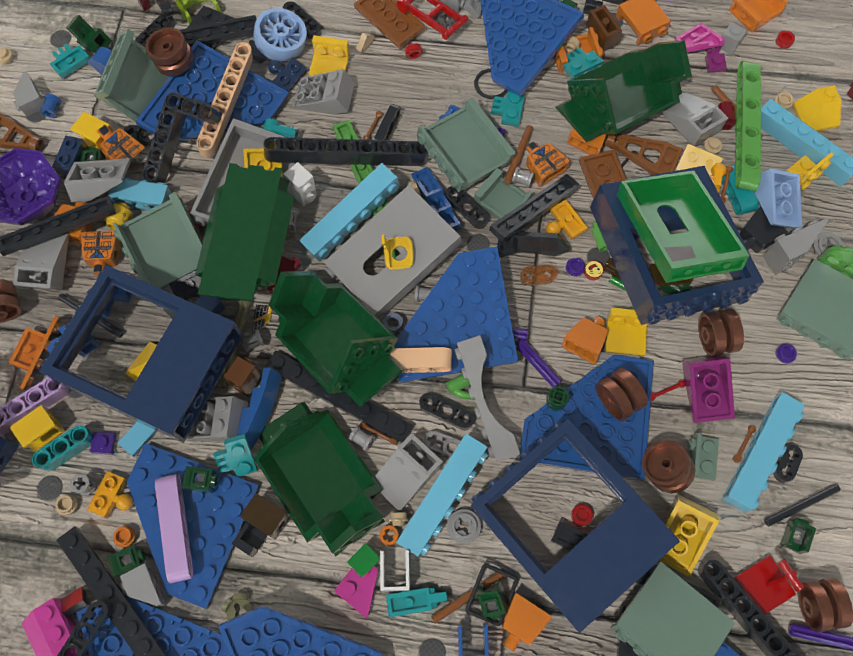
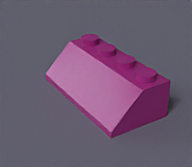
[21,598,89,656]

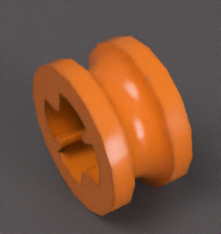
[379,525,399,546]

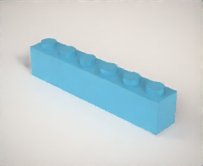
[761,98,853,187]
[299,163,400,262]
[722,392,805,513]
[397,434,488,557]

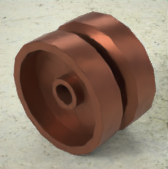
[145,27,194,76]
[0,279,21,323]
[698,309,744,356]
[595,368,648,422]
[642,440,696,494]
[798,577,853,633]

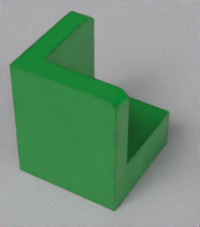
[347,543,380,577]

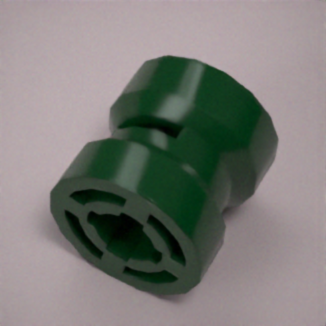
[546,386,569,411]

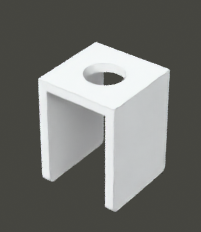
[380,550,410,592]

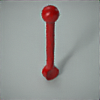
[650,380,686,401]

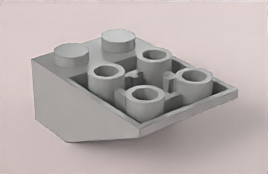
[293,69,355,114]
[661,92,728,146]
[763,218,828,275]
[13,233,69,291]
[186,396,248,443]
[374,433,443,512]

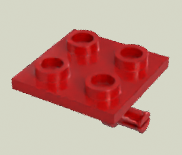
[734,555,804,615]

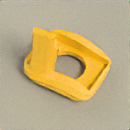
[381,234,414,270]

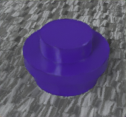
[566,258,585,277]
[776,344,797,364]

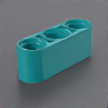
[721,164,759,215]
[32,425,93,472]

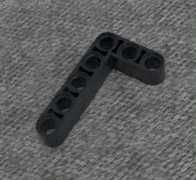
[143,92,222,183]

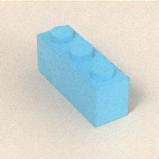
[107,177,172,211]

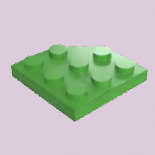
[816,245,853,279]

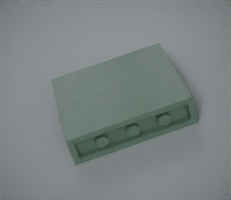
[94,29,169,122]
[417,97,515,192]
[113,192,203,289]
[776,259,853,360]
[610,562,735,656]

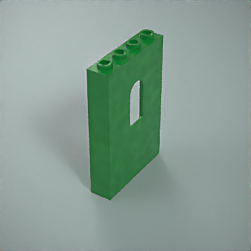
[617,170,750,283]

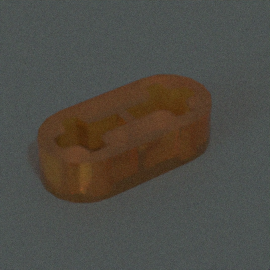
[520,265,557,286]

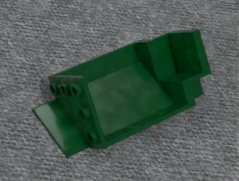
[555,40,692,142]
[195,163,294,301]
[268,271,405,407]
[254,402,385,557]

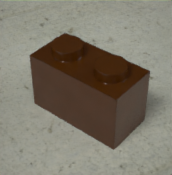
[586,5,622,50]
[224,357,262,398]

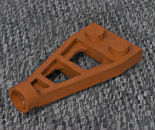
[0,114,45,151]
[604,133,683,175]

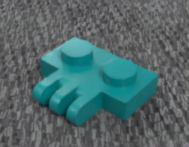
[50,43,90,79]
[563,48,603,79]
[490,91,525,127]
[213,434,257,477]

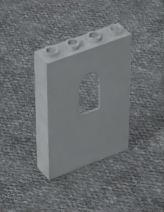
[190,118,296,226]
[324,185,462,320]

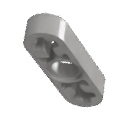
[424,431,461,458]

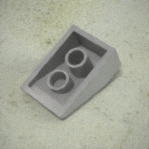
[64,158,131,202]

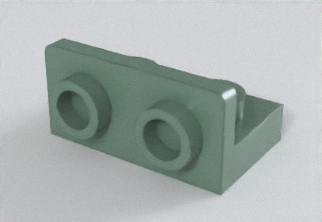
[688,433,719,481]

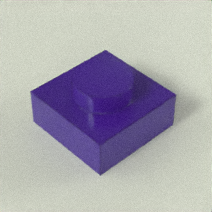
[90,432,117,455]

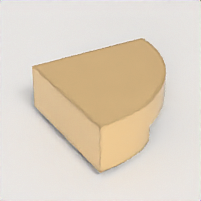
[356,33,375,52]

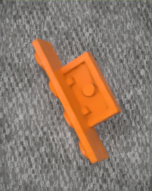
[8,315,61,391]

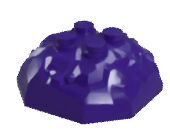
[0,148,61,226]

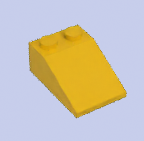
[659,494,719,577]

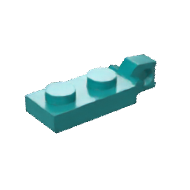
[386,588,448,618]

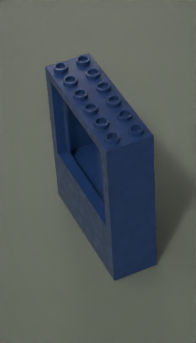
[590,166,764,325]
[39,265,244,443]
[470,419,680,633]

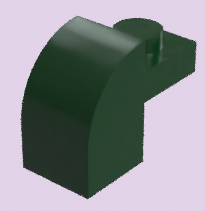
[66,15,112,53]

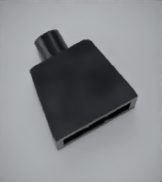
[739,207,788,253]

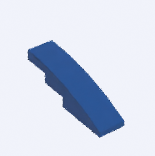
[411,167,461,231]
[237,368,282,451]

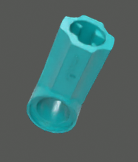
[262,118,299,138]

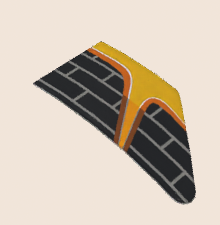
[252,304,272,333]

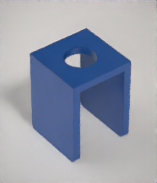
[457,625,489,656]

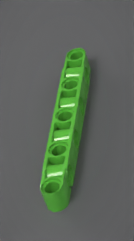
[735,61,761,191]

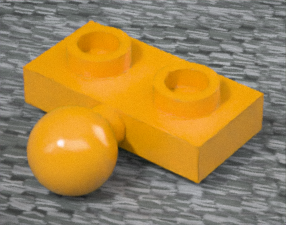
[710,163,726,193]
[546,200,588,240]
[87,471,134,519]

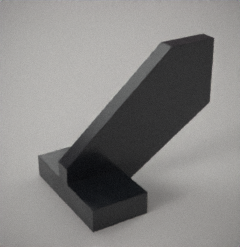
[497,231,570,258]

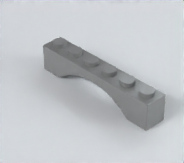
[455,335,520,462]

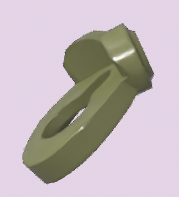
[221,593,254,620]

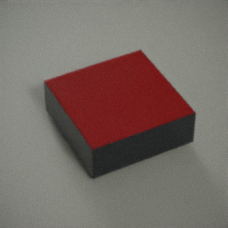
[62,587,87,617]

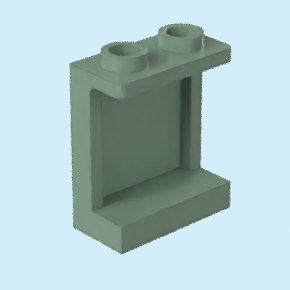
[474,168,533,220]

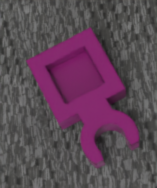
[705,46,727,73]

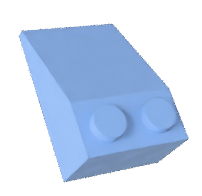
[755,169,803,229]

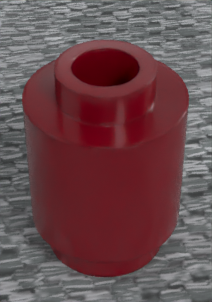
[718,101,736,130]

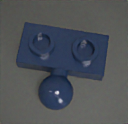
[268,58,307,92]

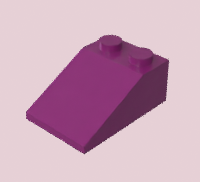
[682,355,735,423]

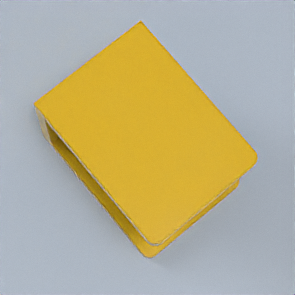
[70,112,114,149]
[10,405,65,452]

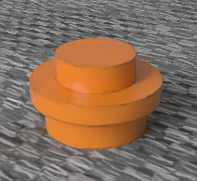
[113,526,136,548]

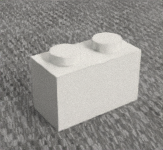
[284,162,317,207]

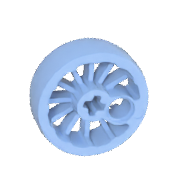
[253,8,307,62]

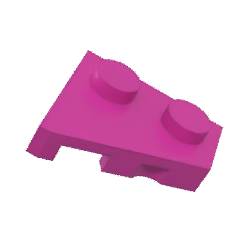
[675,23,725,53]
[334,566,378,618]

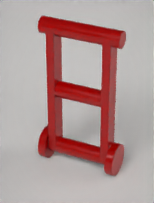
[396,0,469,40]

